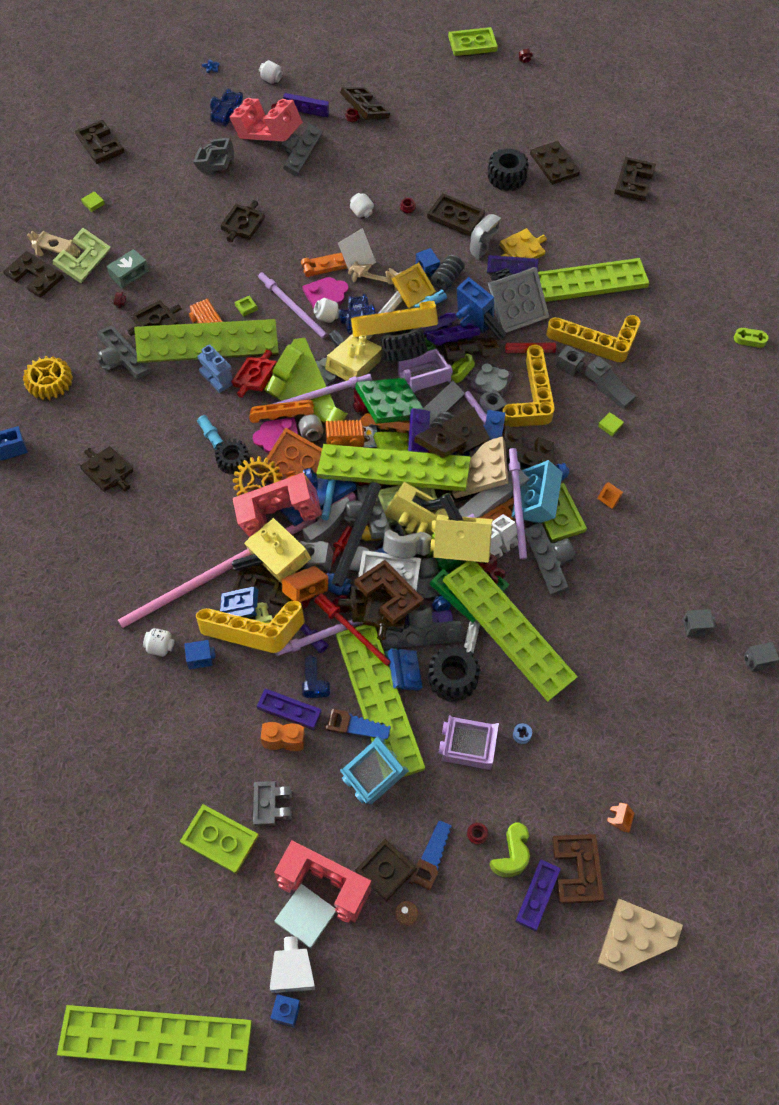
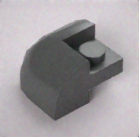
[193,138,234,176]

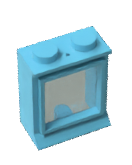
[340,736,409,804]

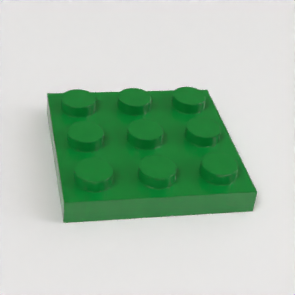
[355,378,424,424]

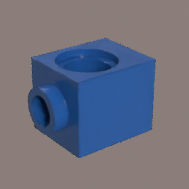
[415,248,440,277]
[184,640,216,670]
[270,994,301,1028]

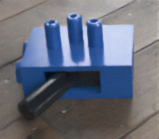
[456,277,506,340]

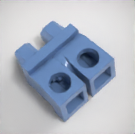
[198,345,233,393]

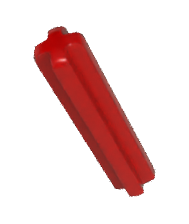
[505,342,556,353]

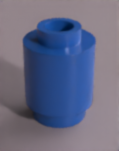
[326,572,352,596]

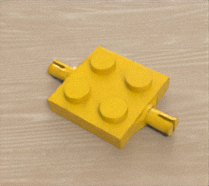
[499,228,547,259]

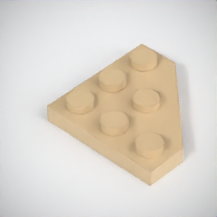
[453,437,509,499]
[597,899,683,973]

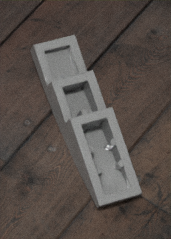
[459,469,530,518]

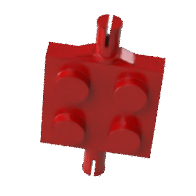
[231,349,277,398]

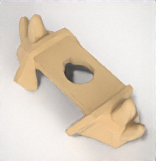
[27,231,80,259]
[348,261,402,292]

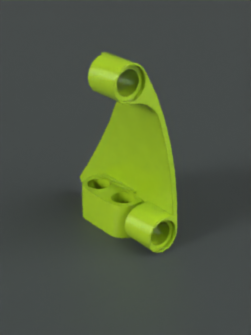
[264,338,348,424]

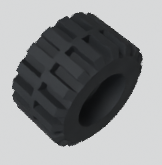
[488,148,529,191]
[380,328,427,362]
[428,645,480,702]

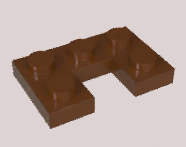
[354,560,424,624]
[552,834,605,904]

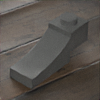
[585,356,636,409]

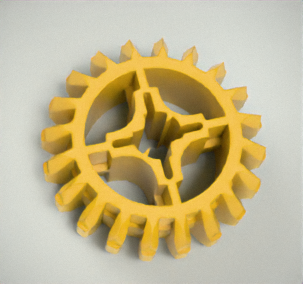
[23,356,73,400]
[233,456,283,496]

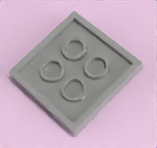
[488,267,549,333]

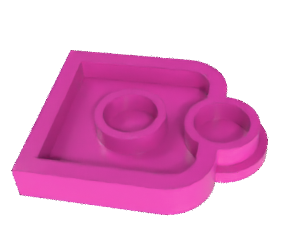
[302,277,348,309]
[253,417,298,454]

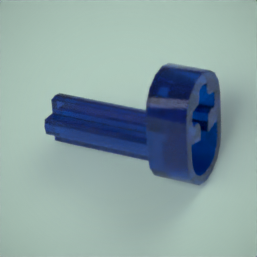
[302,655,330,698]

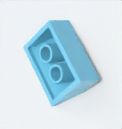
[511,460,563,523]

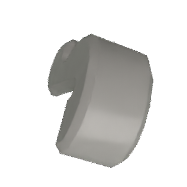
[383,530,432,559]

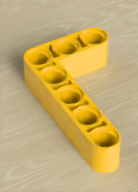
[351,301,438,337]
[546,315,641,363]
[503,345,554,427]
[196,601,305,653]

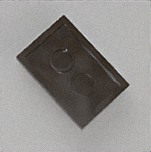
[530,141,580,185]
[427,193,485,236]

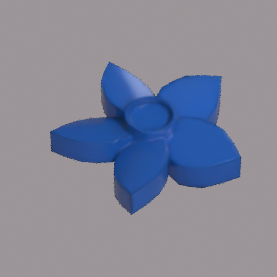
[202,59,220,73]

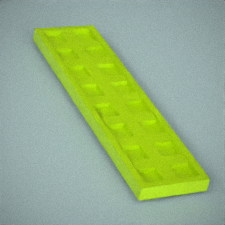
[538,258,649,302]
[134,319,279,363]
[317,444,471,492]
[442,561,577,702]
[335,625,425,779]
[57,1005,252,1072]

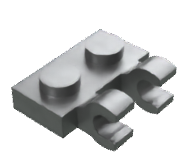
[253,781,292,826]

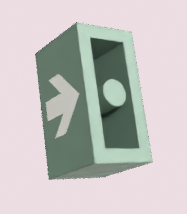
[107,249,149,288]

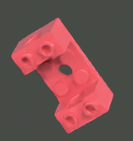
[230,98,303,141]
[233,472,322,537]
[274,840,371,923]

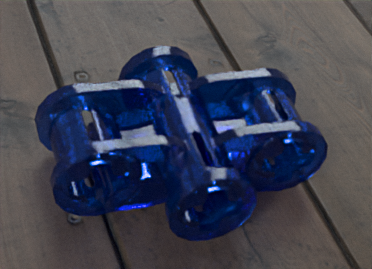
[210,88,243,126]
[339,294,376,334]

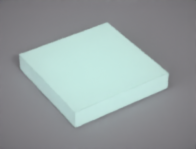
[274,884,336,949]

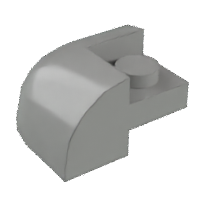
[470,214,501,260]

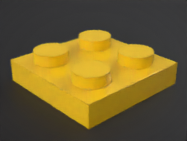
[392,263,436,308]

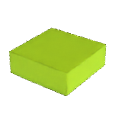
[81,192,105,212]
[235,295,258,317]
[598,412,624,436]

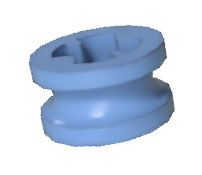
[513,723,532,744]

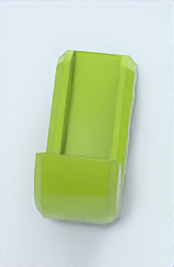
[489,823,530,877]

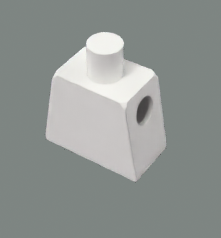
[270,936,315,993]

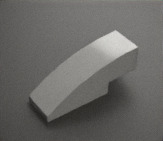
[303,497,349,543]

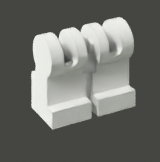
[490,514,518,558]

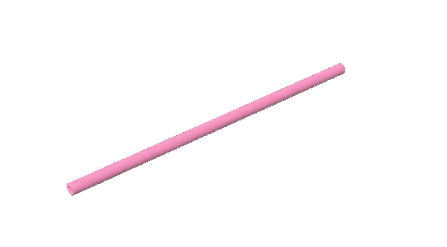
[118,492,357,628]

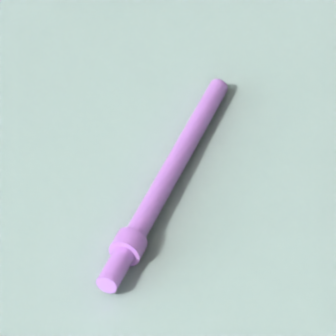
[258,272,328,339]
[274,374,372,404]
[508,448,527,560]
[275,619,363,656]

